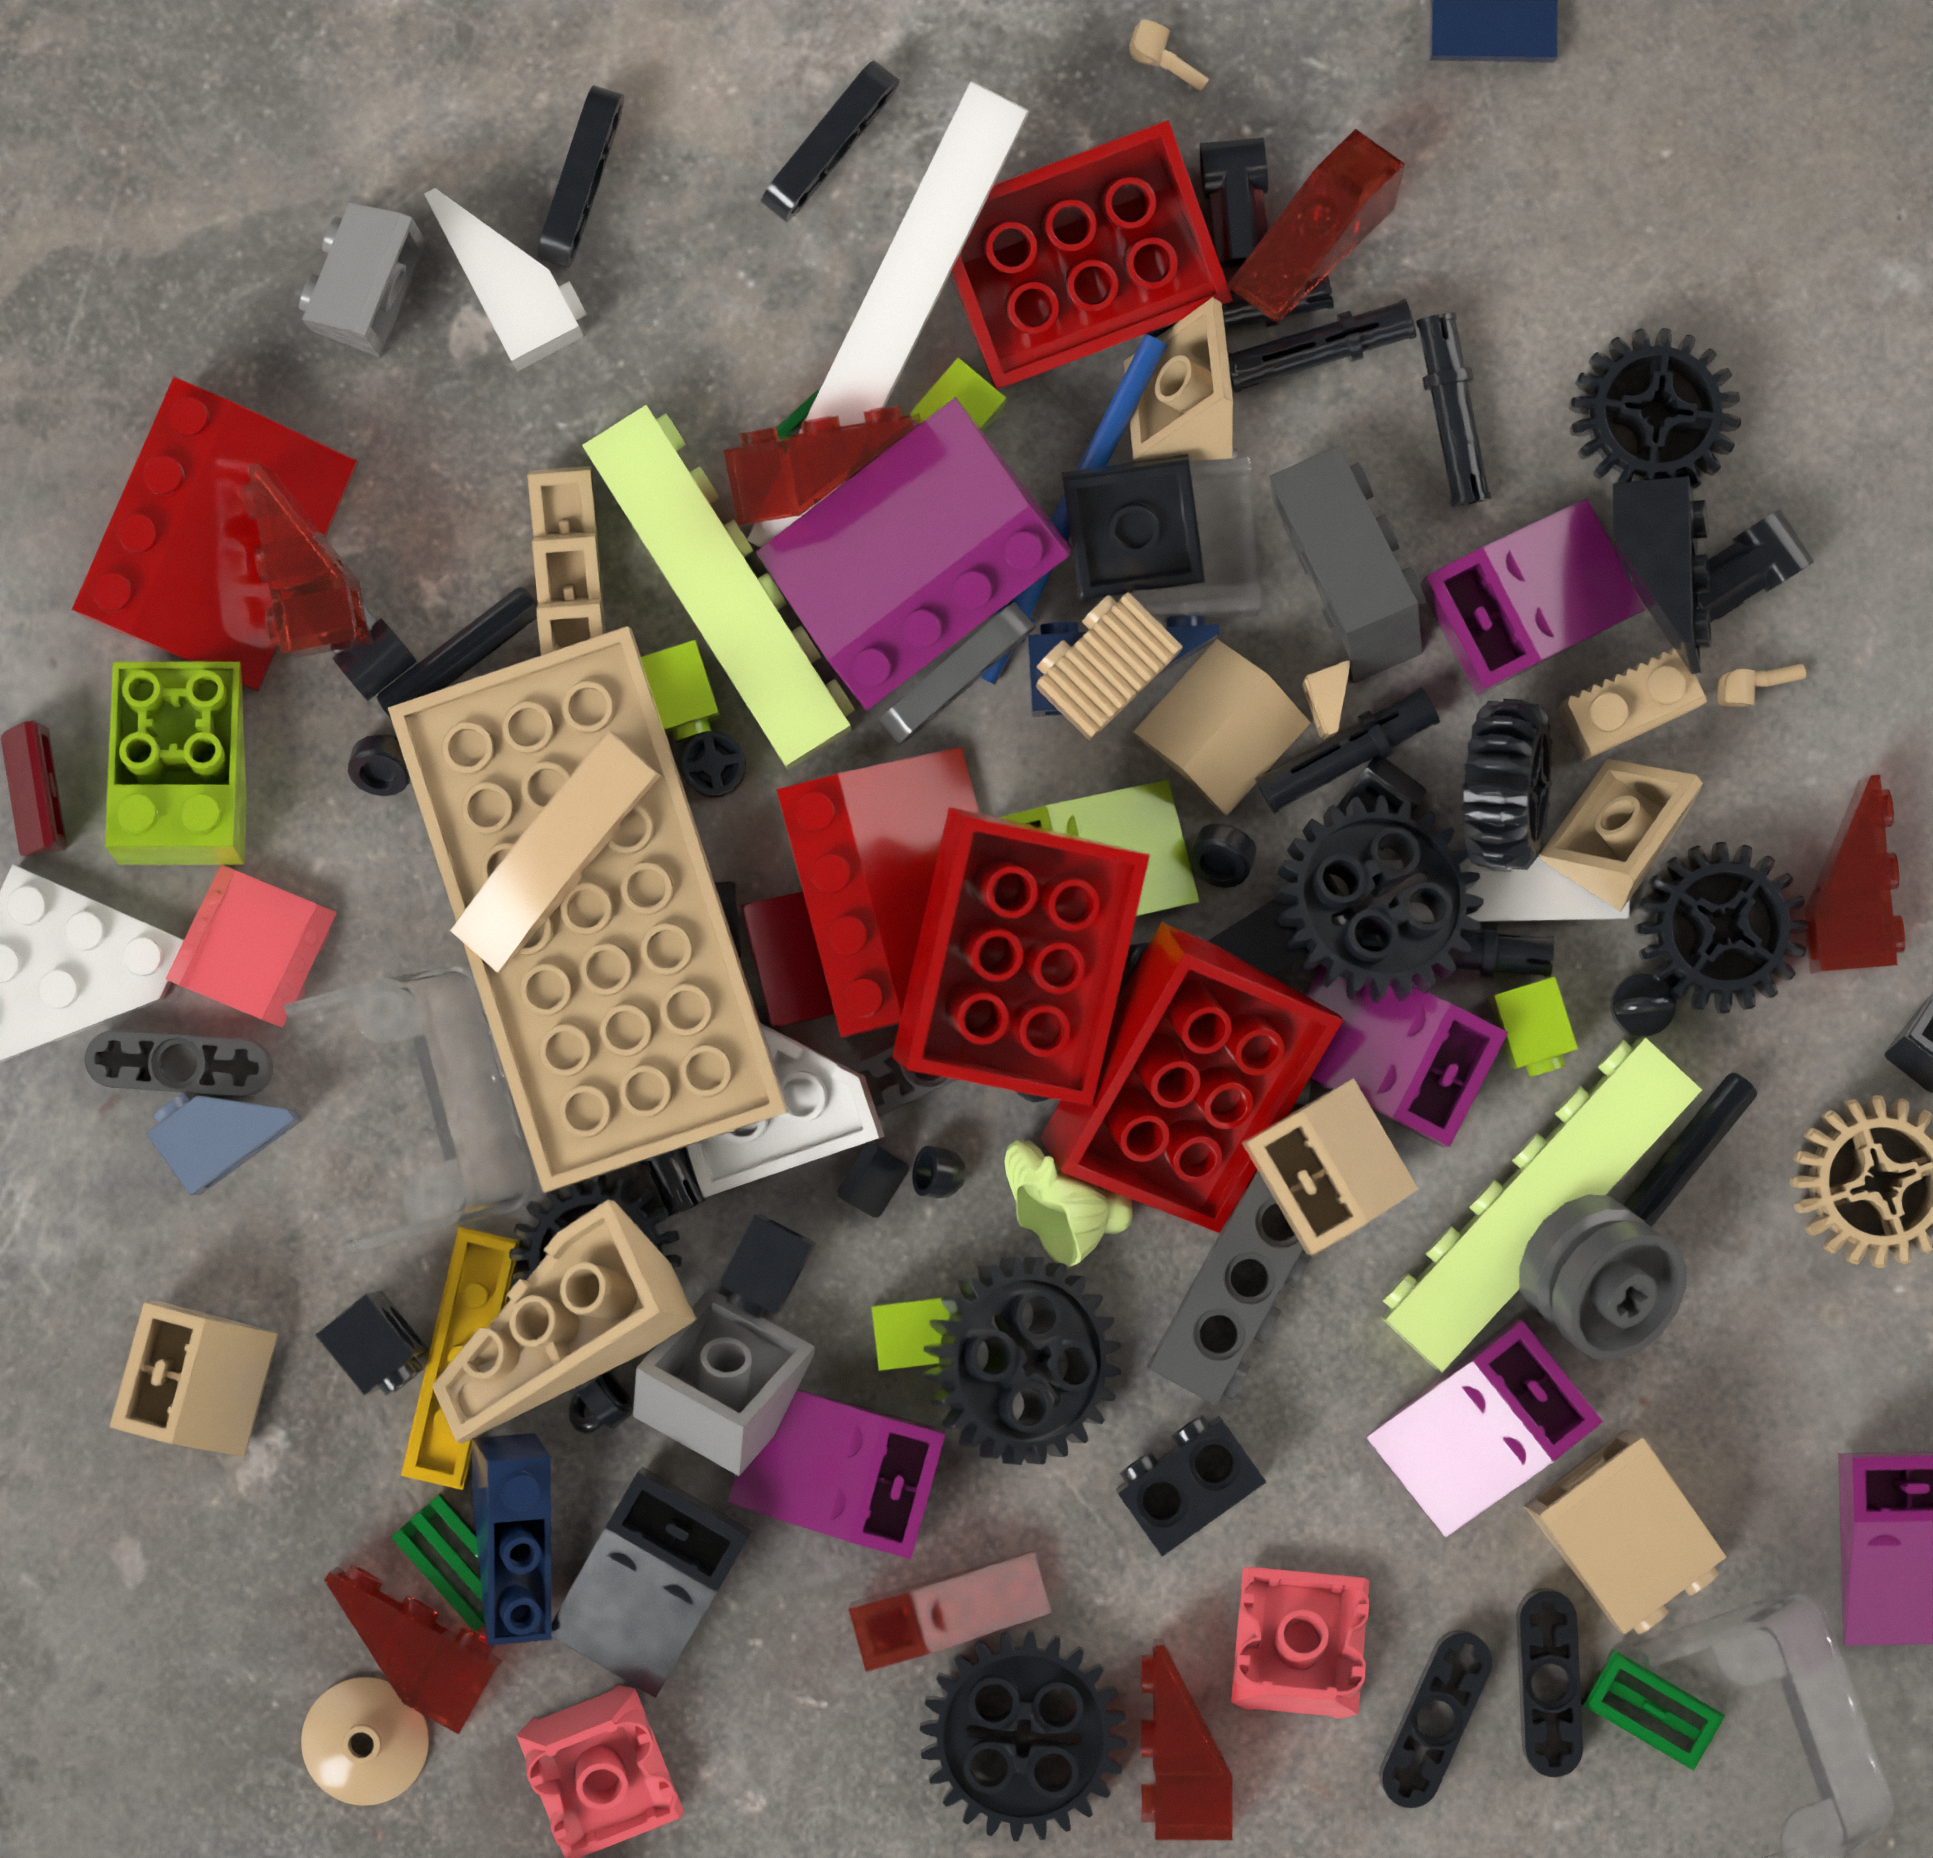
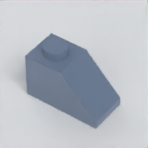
[145,1093,303,1195]

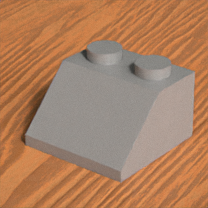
[299,203,427,358]
[633,1288,815,1476]

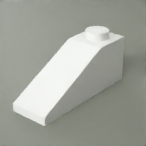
[424,188,587,372]

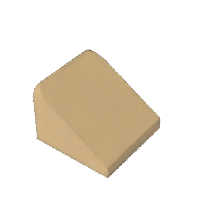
[1301,660,1350,741]

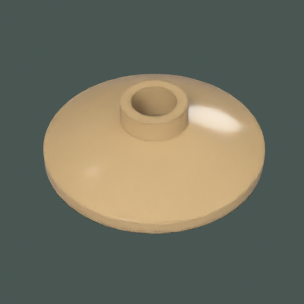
[301,1677,429,1806]

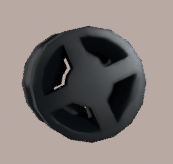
[682,732,746,798]

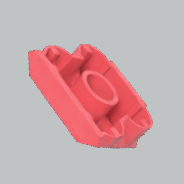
[165,865,337,1028]
[1231,1567,1370,1719]
[516,1684,684,1858]

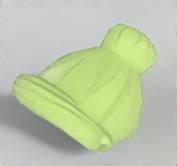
[1004,1139,1133,1268]

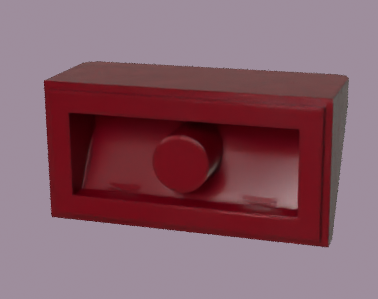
[1,720,68,857]
[741,891,835,1029]

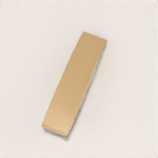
[527,466,606,655]
[450,731,660,973]

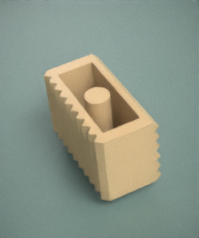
[1036,592,1183,741]
[1558,647,1707,761]

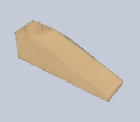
[432,1200,697,1443]

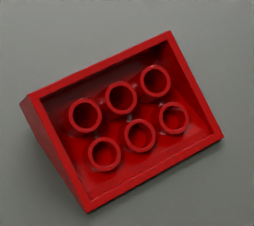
[949,120,1233,390]
[71,376,358,692]
[776,747,979,1039]
[892,807,1150,1106]
[1040,922,1343,1233]

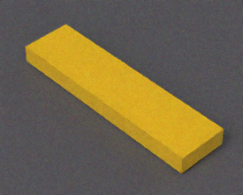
[401,1227,522,1490]

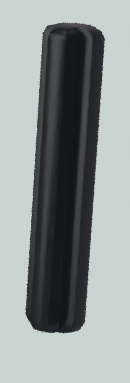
[377,587,538,719]
[1624,1073,1758,1227]

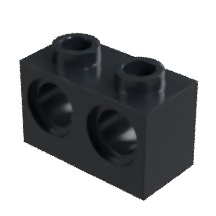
[719,1213,816,1319]
[316,1290,430,1396]
[1116,1414,1267,1557]

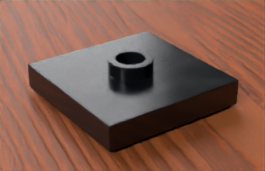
[1062,454,1205,600]

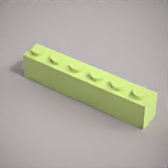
[582,405,855,771]
[1380,1038,1702,1372]

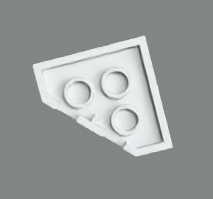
[0,864,184,1063]
[686,1023,885,1198]

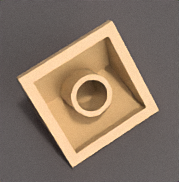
[1124,297,1233,462]
[1133,639,1311,817]
[1539,759,1703,912]

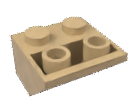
[1242,1078,1419,1255]
[109,1300,279,1457]

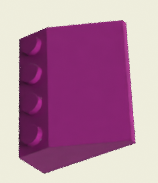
[756,397,1072,711]

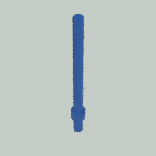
[980,334,1168,684]

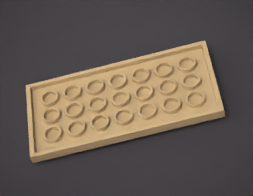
[388,626,789,1193]

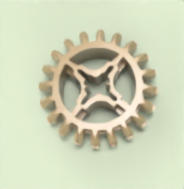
[1790,1095,1933,1268]

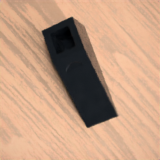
[1613,476,1712,674]

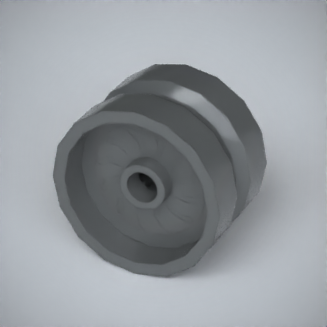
[1519,1195,1686,1360]

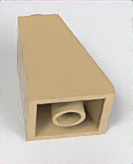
[1524,1430,1726,1635]

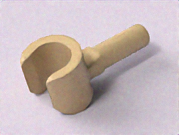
[1129,20,1209,92]
[1718,664,1806,707]

